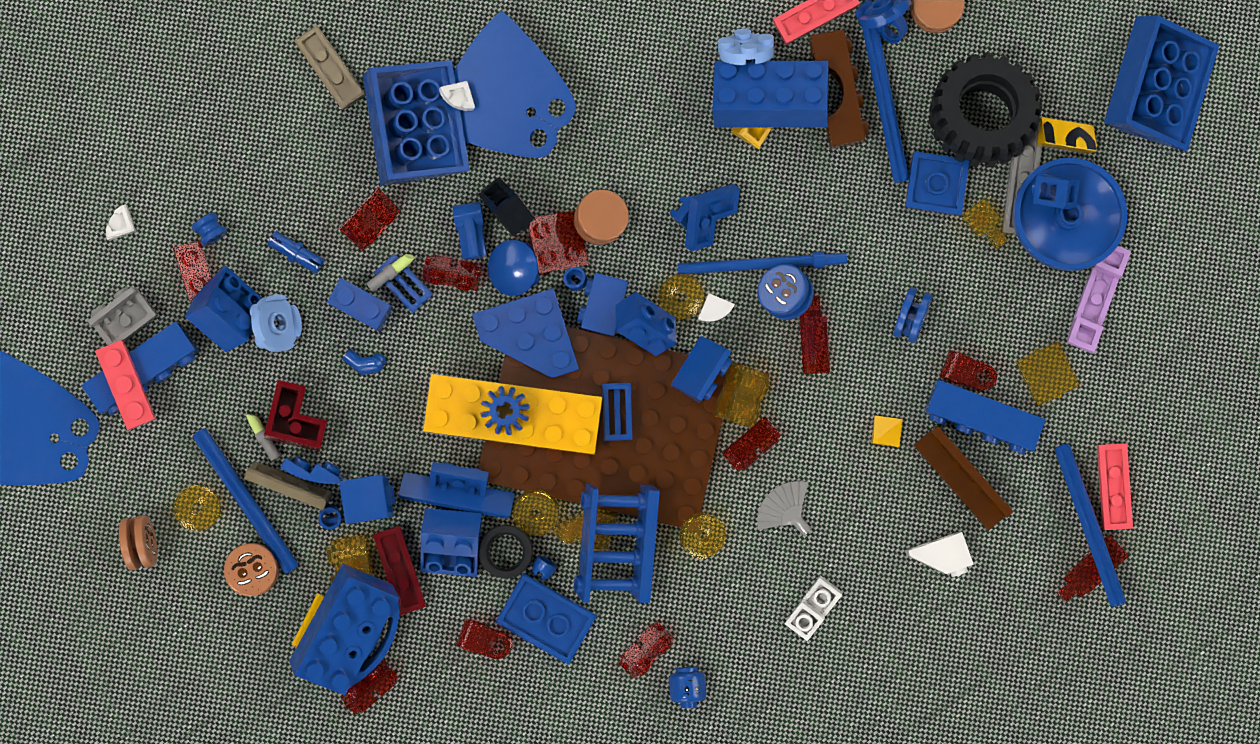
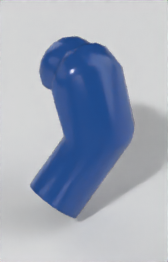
[342,349,386,375]

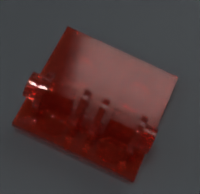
[338,187,401,251]
[527,210,589,275]

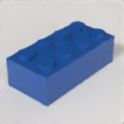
[712,61,829,128]

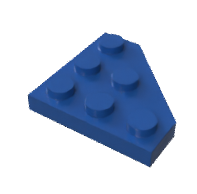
[472,289,579,379]

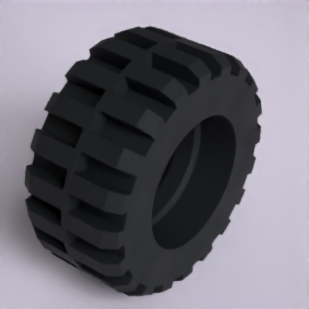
[929,53,1042,168]

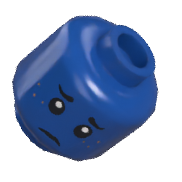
[669,667,707,708]

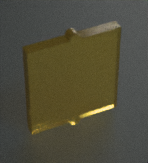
[1016,342,1080,406]

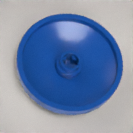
[1013,158,1127,271]

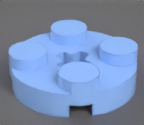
[718,28,774,65]
[250,294,302,352]

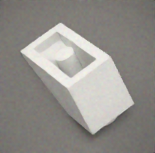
[905,532,974,577]

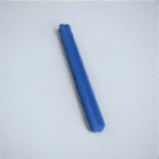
[862,27,909,183]
[193,428,298,573]
[1055,444,1126,607]

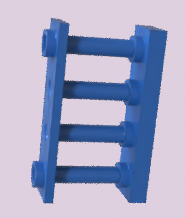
[574,483,660,603]

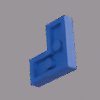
[685,184,740,252]

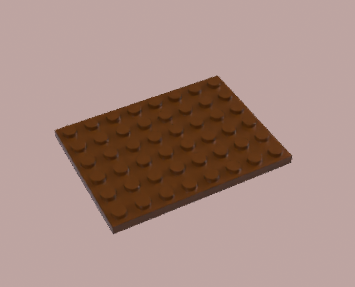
[478,326,735,531]

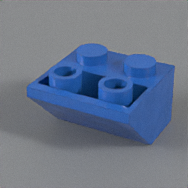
[185,266,262,352]
[670,336,733,403]
[421,508,482,577]

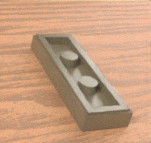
[294,25,365,111]
[244,462,333,510]

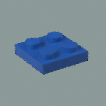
[904,151,969,216]

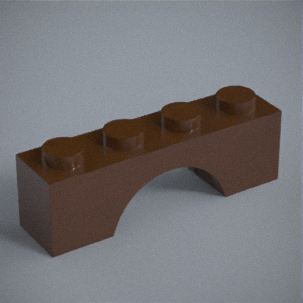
[809,29,869,150]

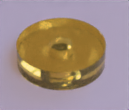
[659,274,704,320]
[174,485,221,531]
[513,489,559,536]
[680,512,726,559]

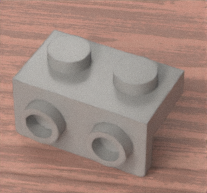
[87,287,158,345]

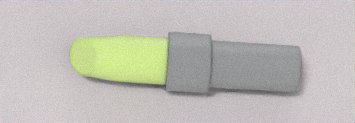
[366,254,415,292]
[246,414,281,462]

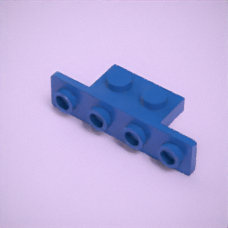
[398,462,515,519]

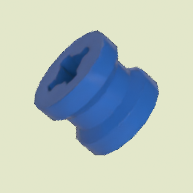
[192,212,228,247]

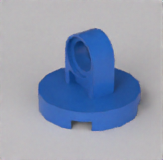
[855,0,911,43]

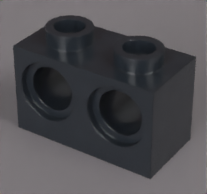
[477,177,535,237]

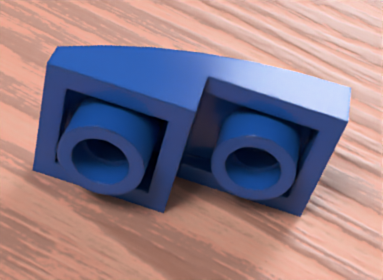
[280,456,344,484]

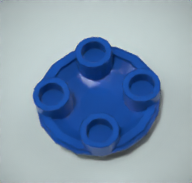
[488,240,539,296]

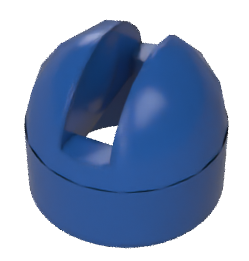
[563,267,587,291]
[318,505,342,529]
[532,555,557,580]

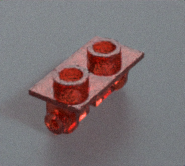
[173,241,212,301]
[423,254,482,291]
[722,416,781,472]
[618,622,674,679]
[341,659,399,715]

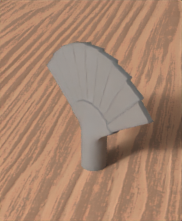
[757,481,812,536]

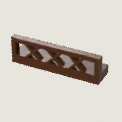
[912,426,1013,531]

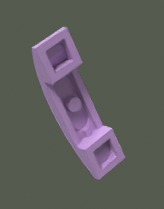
[1067,246,1131,354]

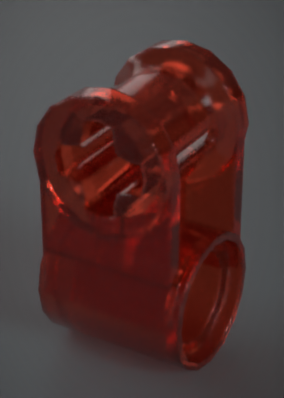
[939,350,997,391]
[456,618,513,660]

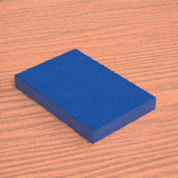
[495,573,597,665]

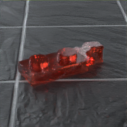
[799,296,830,374]
[1056,535,1129,602]

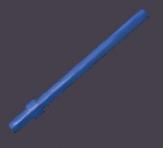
[678,251,847,275]

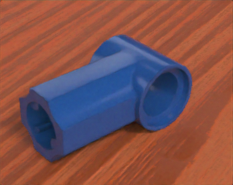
[452,202,487,260]

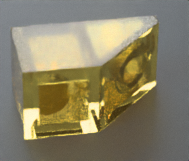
[552,508,618,551]

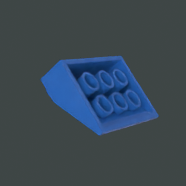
[1104,15,1220,151]
[363,60,470,186]

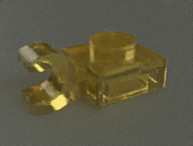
[961,198,1007,250]

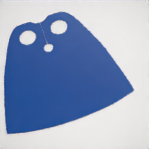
[454,10,576,158]
[0,351,99,486]

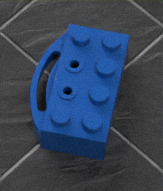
[289,564,399,695]

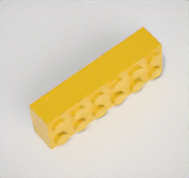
[423,374,602,455]

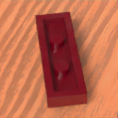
[373,526,427,616]

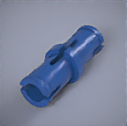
[267,230,325,275]

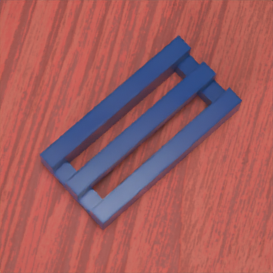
[374,254,434,314]
[602,383,632,441]

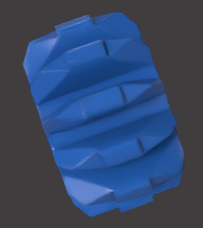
[480,386,530,435]

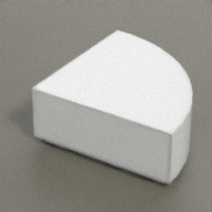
[439,81,475,111]
[106,204,136,241]
[698,293,735,322]

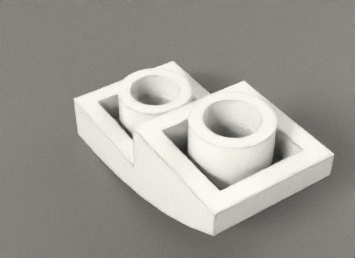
[785,575,843,641]

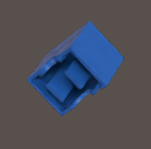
[339,475,396,524]

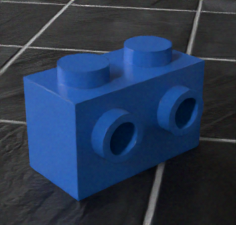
[616,292,677,356]

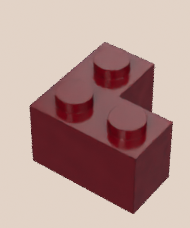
[264,380,327,452]

